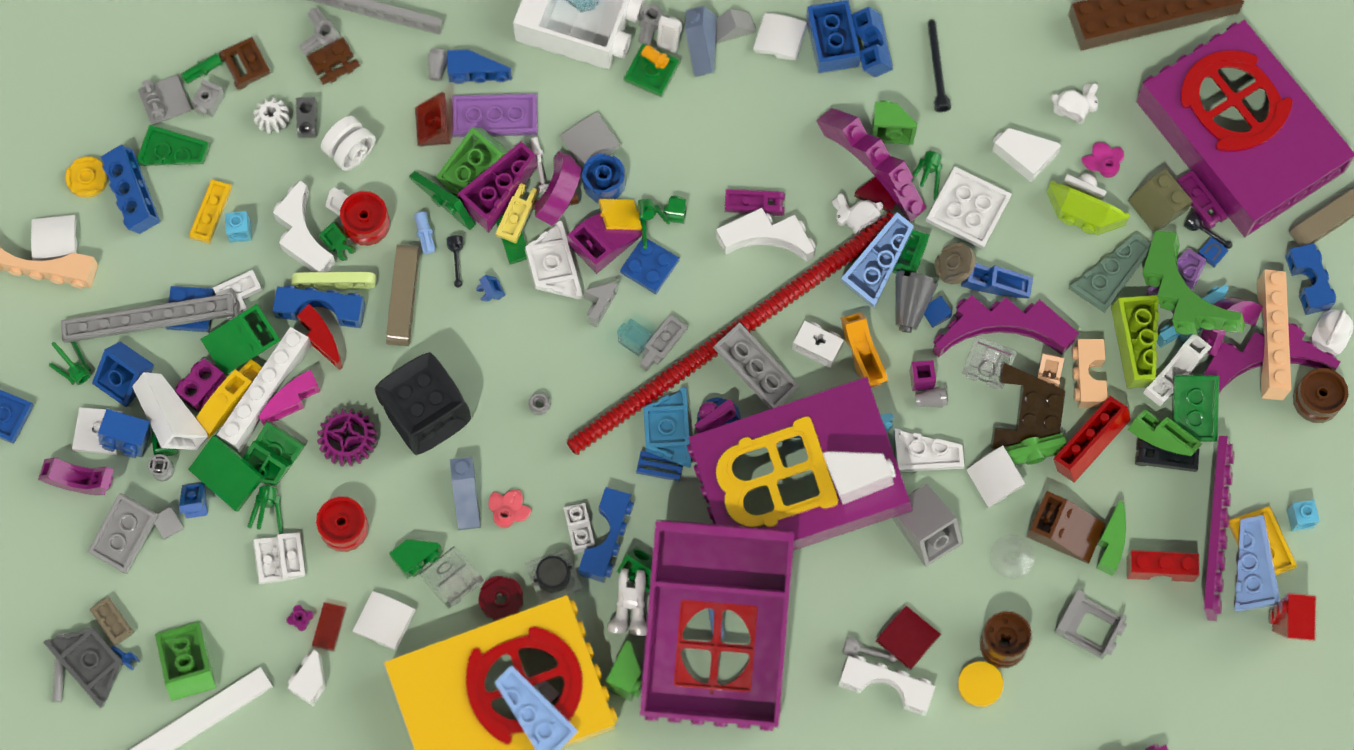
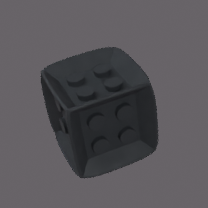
[375,352,471,455]

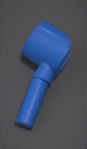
[111,645,140,670]

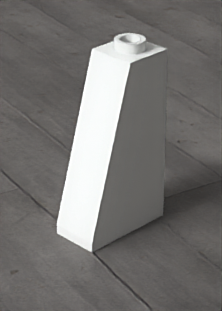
[132,372,208,450]

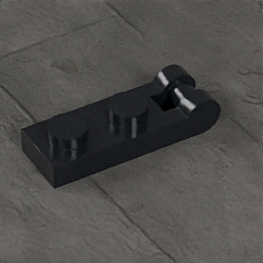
[1135,441,1200,472]

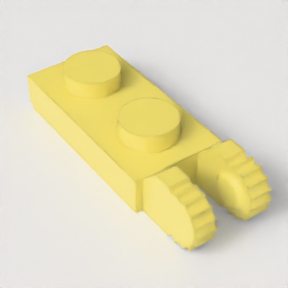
[496,183,538,243]

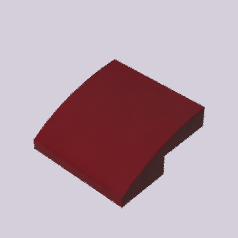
[876,605,941,670]

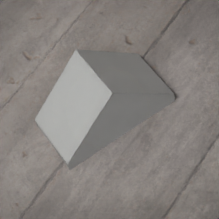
[716,9,756,44]

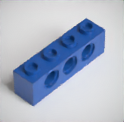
[101,144,160,234]

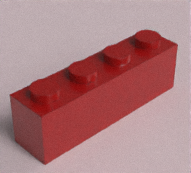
[1053,396,1131,483]

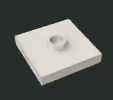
[72,407,124,455]

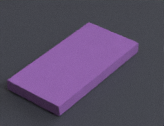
[452,94,537,137]

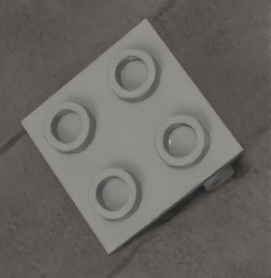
[138,75,192,125]

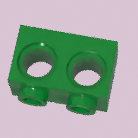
[617,546,653,593]

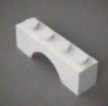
[838,655,935,716]

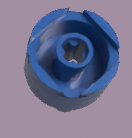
[582,153,625,204]

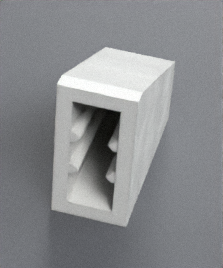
[992,128,1061,182]

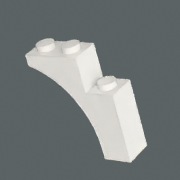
[273,181,336,272]
[716,208,816,262]

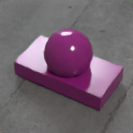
[695,399,736,434]

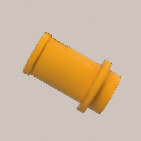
[641,44,669,69]

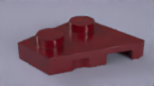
[854,177,896,213]

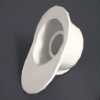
[1312,309,1354,356]

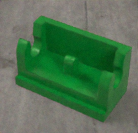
[892,230,930,276]

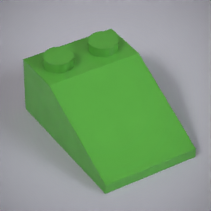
[436,127,509,196]
[155,621,216,701]

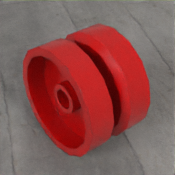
[340,191,390,246]
[316,496,369,552]

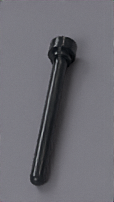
[928,19,951,112]

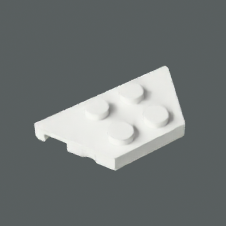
[525,221,583,299]

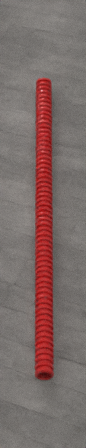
[566,212,894,455]

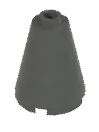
[895,271,939,333]

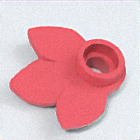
[488,489,532,528]

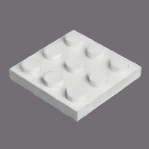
[925,166,1012,249]

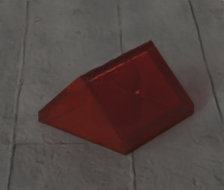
[415,92,451,147]

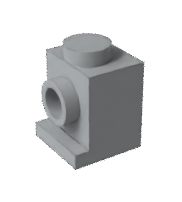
[191,79,225,117]

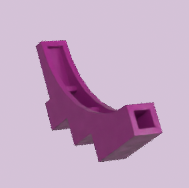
[816,108,927,221]
[933,295,1079,357]
[1203,323,1341,393]

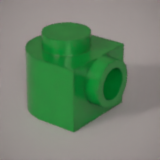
[663,196,687,224]

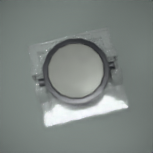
[525,547,582,605]

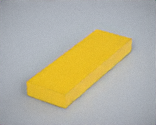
[189,179,232,244]

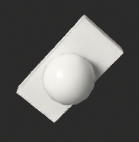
[656,16,682,53]
[1063,174,1107,201]

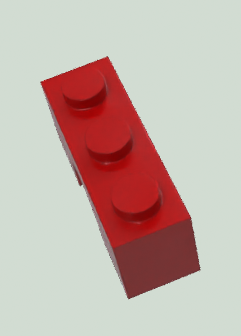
[1127,550,1199,582]

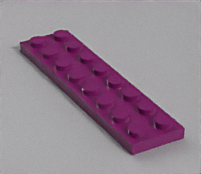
[1204,436,1235,621]

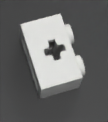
[792,321,844,369]

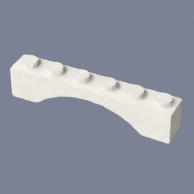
[217,327,312,453]

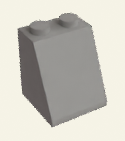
[893,484,963,567]

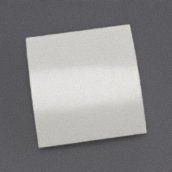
[753,13,808,60]
[31,215,77,261]
[967,446,1026,508]
[253,533,305,585]
[353,591,416,650]

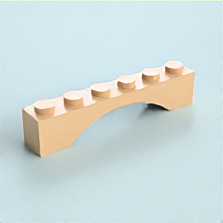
[0,247,98,289]
[1257,270,1291,400]

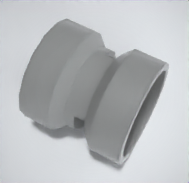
[148,454,174,482]

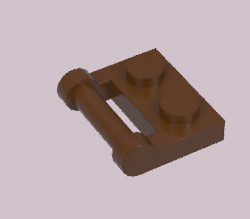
[219,37,271,90]

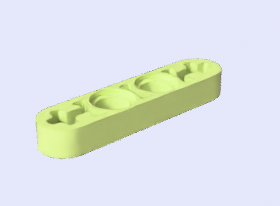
[291,272,376,290]

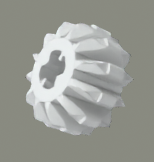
[253,97,290,135]

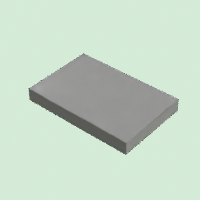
[88,493,159,573]

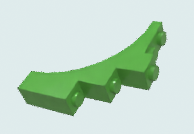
[1143,230,1245,335]

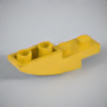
[196,359,262,439]

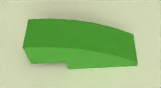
[1128,409,1202,456]
[1096,501,1126,576]

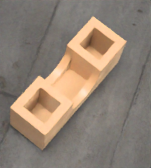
[1071,339,1108,408]

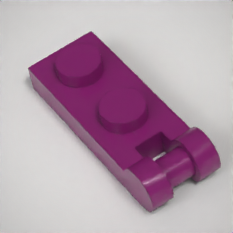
[1176,170,1228,230]
[725,189,785,216]

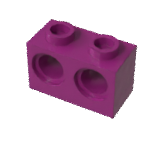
[175,358,226,413]

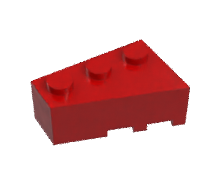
[1269,593,1316,641]

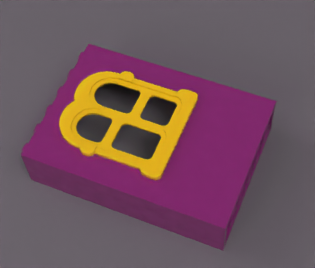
[687,377,913,551]

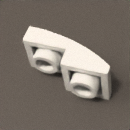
[564,503,595,554]

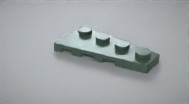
[1069,234,1151,313]

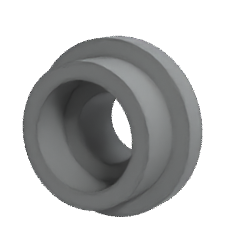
[528,393,550,415]

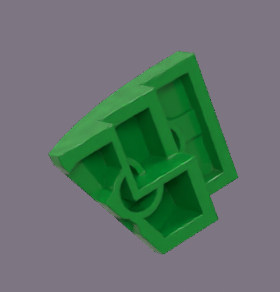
[243,421,305,485]

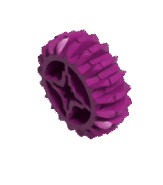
[317,408,377,467]

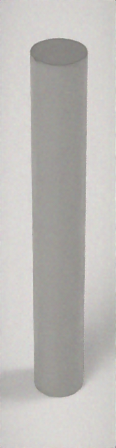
[52,634,66,703]

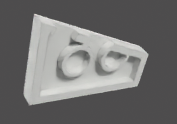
[894,428,964,472]

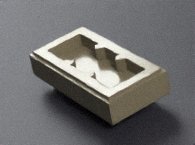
[89,596,134,646]

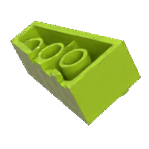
[1111,295,1159,389]

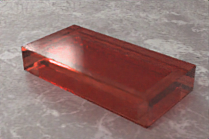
[312,602,346,652]

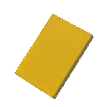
[1229,506,1297,576]

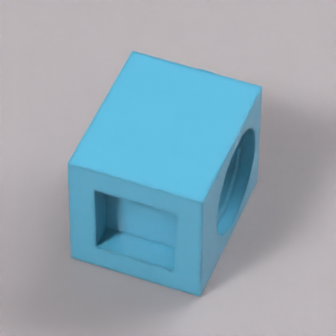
[225,211,252,243]
[1286,500,1320,532]

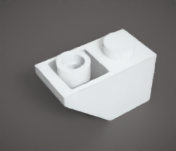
[287,650,326,706]

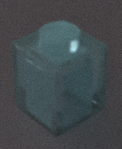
[617,318,652,356]

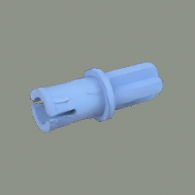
[414,212,435,255]

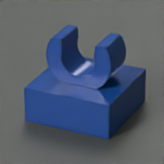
[476,275,505,302]

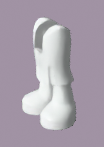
[607,569,647,636]

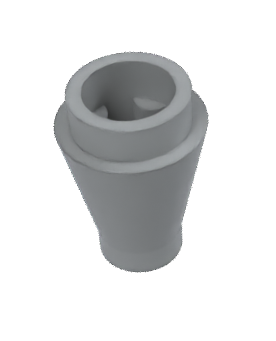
[428,49,447,81]
[915,386,948,408]

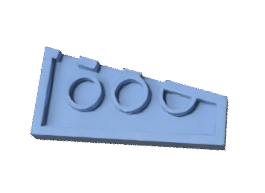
[1235,515,1281,612]
[495,666,578,750]

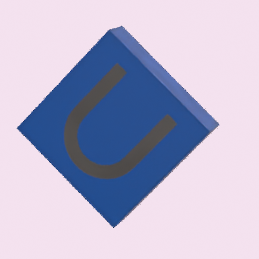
[1198,237,1229,267]

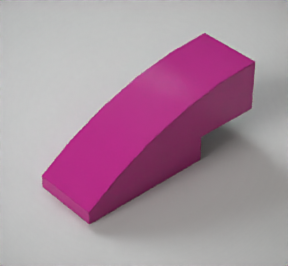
[259,370,321,426]

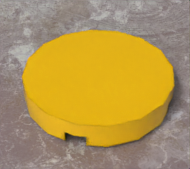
[65,156,109,198]
[958,661,1003,707]

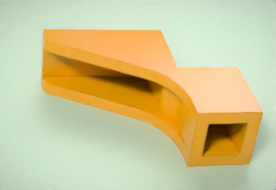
[840,312,888,387]

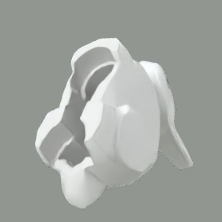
[1051,83,1098,124]
[832,194,883,235]

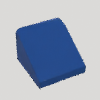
[924,296,952,328]

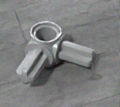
[639,4,681,45]
[300,8,340,55]

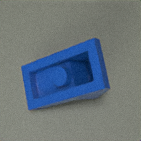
[179,482,208,518]

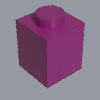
[909,360,936,391]

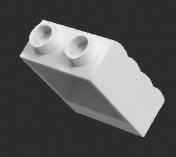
[513,0,645,69]

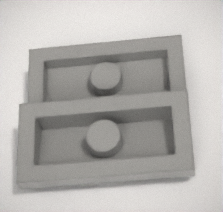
[560,112,621,168]

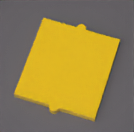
[598,199,642,230]

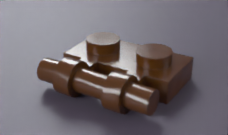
[306,37,360,85]

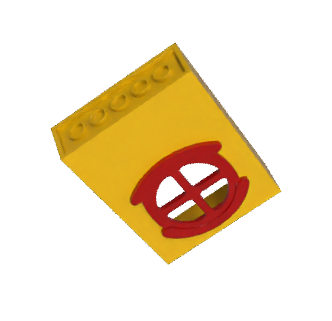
[384,595,618,750]

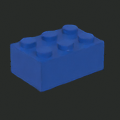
[806,0,861,73]

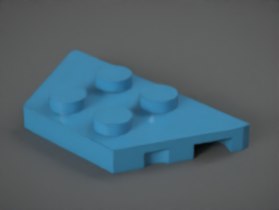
[643,387,691,468]

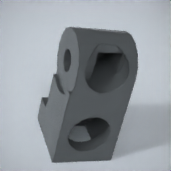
[296,97,318,138]

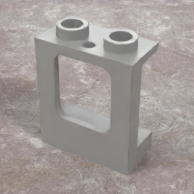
[1054,590,1127,659]

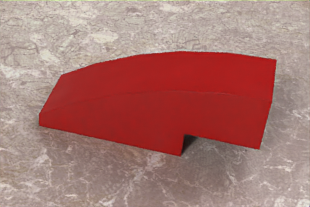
[297,304,343,370]

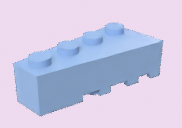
[841,212,914,309]

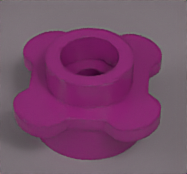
[286,605,313,631]

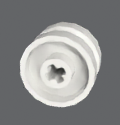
[321,116,376,171]

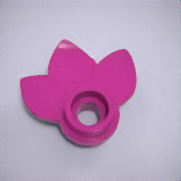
[1081,142,1124,178]

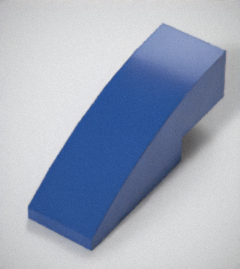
[961,263,1033,299]

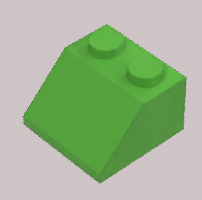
[871,100,917,145]
[606,640,643,702]

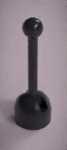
[1183,212,1233,249]
[446,236,464,288]

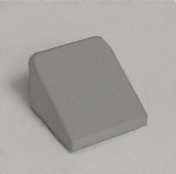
[155,507,184,540]

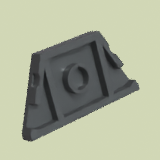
[43,628,123,708]

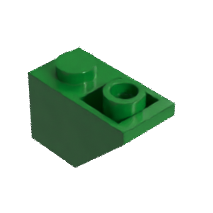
[389,539,443,579]

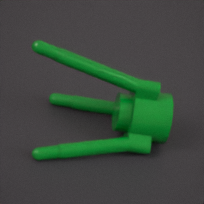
[911,151,942,201]
[637,199,670,249]
[49,341,91,385]
[248,486,283,534]

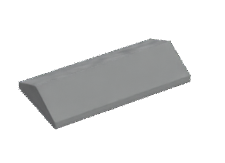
[713,323,799,409]

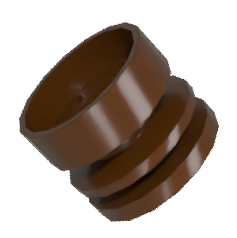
[980,611,1032,668]

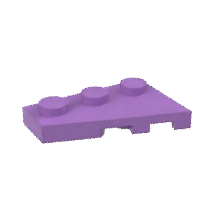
[1146,248,1206,313]

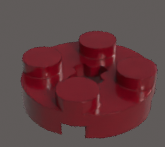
[478,576,524,621]

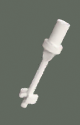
[530,137,549,194]

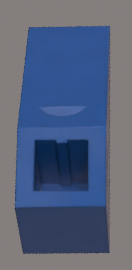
[447,50,512,84]

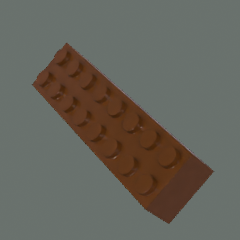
[1068,0,1244,51]

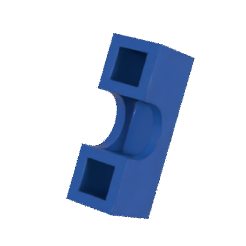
[852,7,893,77]
[1285,243,1336,315]

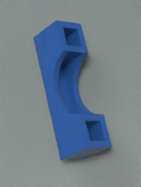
[272,285,365,328]
[578,487,634,583]

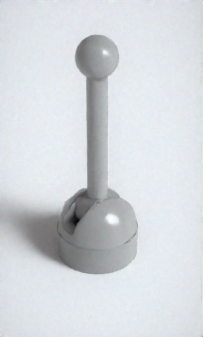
[842,636,897,663]

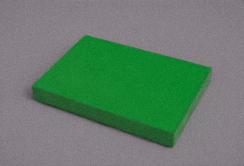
[1172,375,1219,442]
[188,435,264,512]

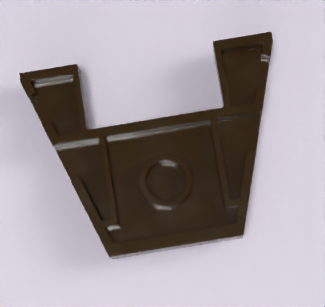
[991,362,1065,449]

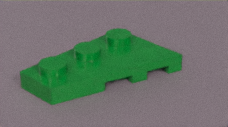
[137,125,210,166]

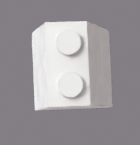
[823,452,896,505]

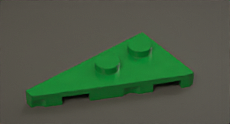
[409,171,476,230]

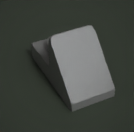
[584,283,618,328]

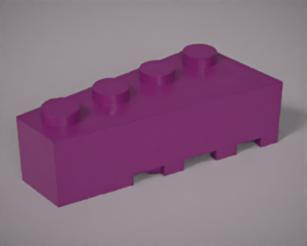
[458,142,537,233]

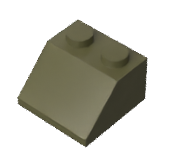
[1128,169,1193,233]

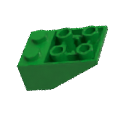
[200,304,281,375]

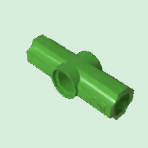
[1005,433,1067,466]

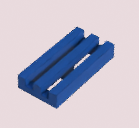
[636,451,683,482]

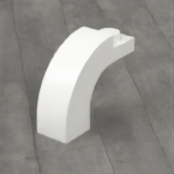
[1143,334,1211,407]

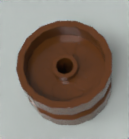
[1293,368,1349,423]

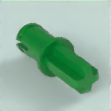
[181,53,223,84]

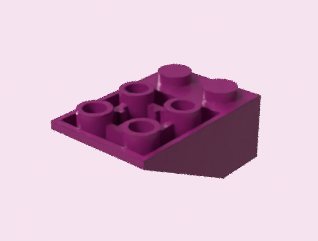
[567,212,642,274]

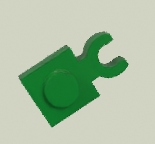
[319,221,356,261]

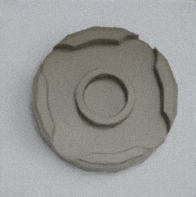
[934,242,976,285]

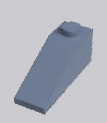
[685,6,717,77]
[450,457,481,530]

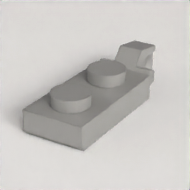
[640,314,688,372]

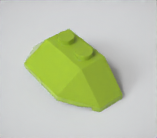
[1047,180,1130,235]

